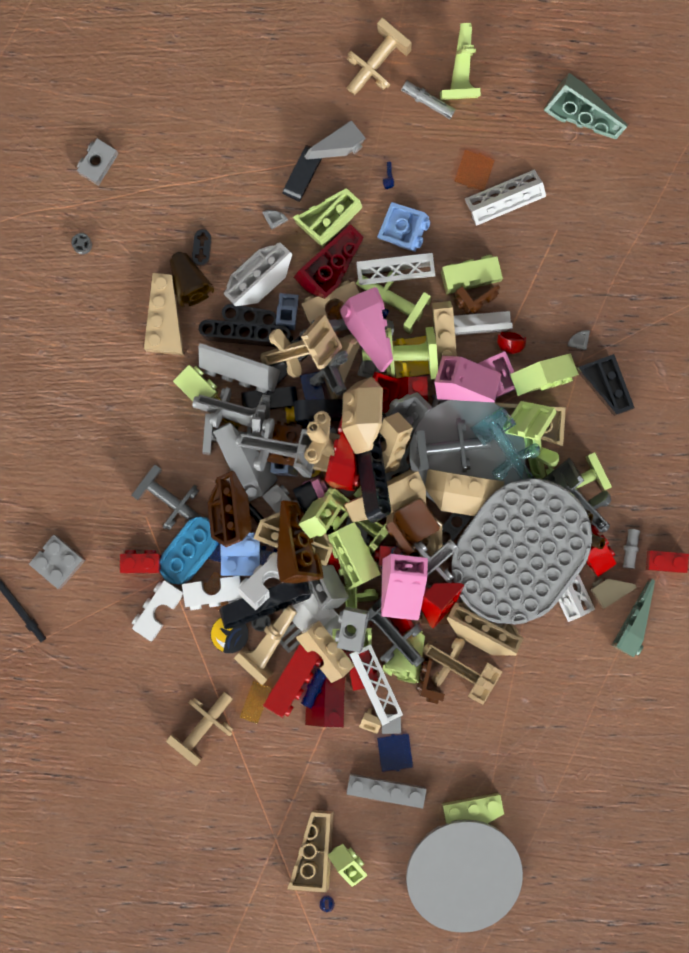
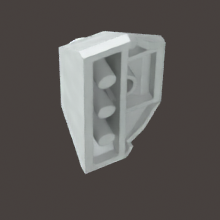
[224,243,292,306]
[283,581,341,637]

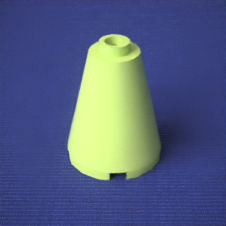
[382,630,425,684]

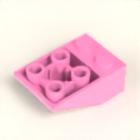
[478,351,515,399]
[435,356,501,402]
[381,554,428,620]

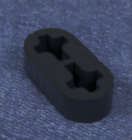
[192,229,212,266]

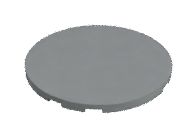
[410,400,526,502]
[406,820,523,932]

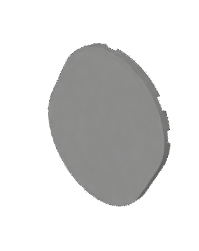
[452,478,592,625]

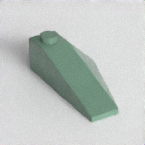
[544,73,628,139]
[612,579,655,657]

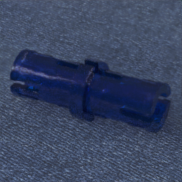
[301,668,326,709]

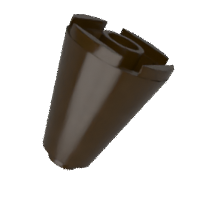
[170,252,214,307]

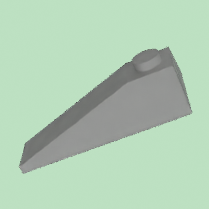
[212,423,278,502]

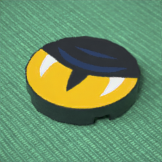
[211,618,249,653]

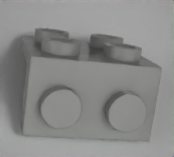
[385,392,433,436]

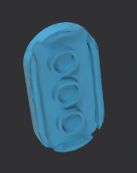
[160,517,218,584]

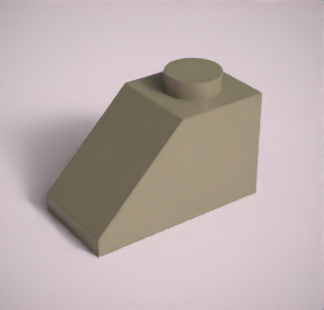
[590,578,637,609]

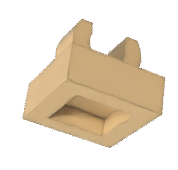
[359,708,381,734]

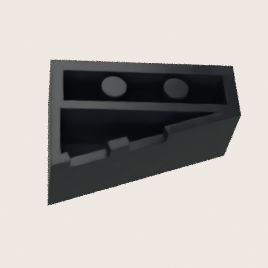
[577,354,635,416]

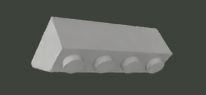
[199,343,281,394]

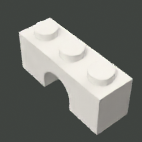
[239,552,284,610]
[182,576,242,610]
[132,580,183,642]

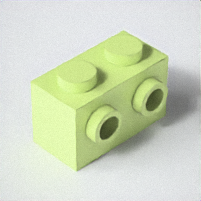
[173,365,218,401]
[299,494,341,538]
[327,844,368,887]

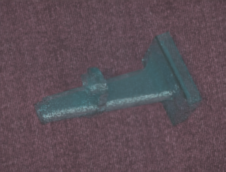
[471,407,540,480]

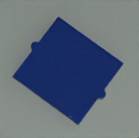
[377,734,413,772]

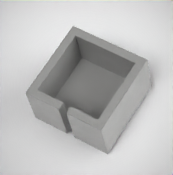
[29,535,85,589]

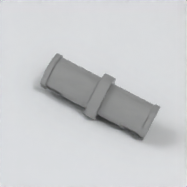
[622,529,640,569]

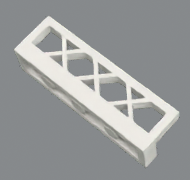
[465,170,546,226]
[356,253,435,285]
[434,311,513,335]
[559,574,595,622]
[350,644,403,726]

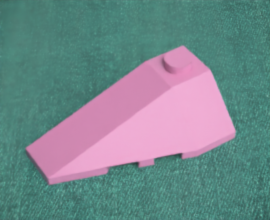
[340,287,393,372]

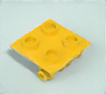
[392,336,430,378]

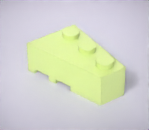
[293,188,362,248]
[441,255,503,295]
[510,353,579,396]
[328,522,381,592]
[442,793,504,824]

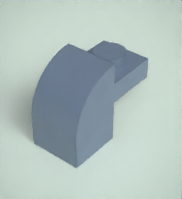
[276,293,299,330]

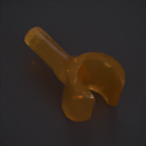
[328,301,344,320]

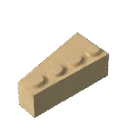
[144,273,184,356]
[495,403,566,446]
[287,810,334,892]

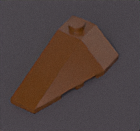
[277,500,324,584]

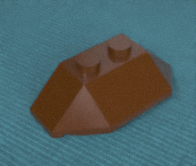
[208,471,252,547]

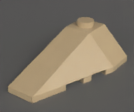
[344,470,426,522]

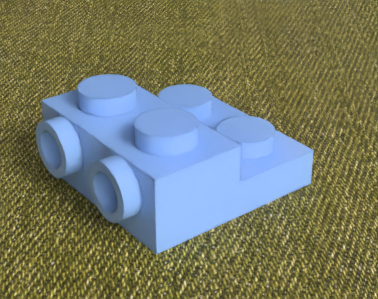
[377,202,430,252]
[221,533,260,576]

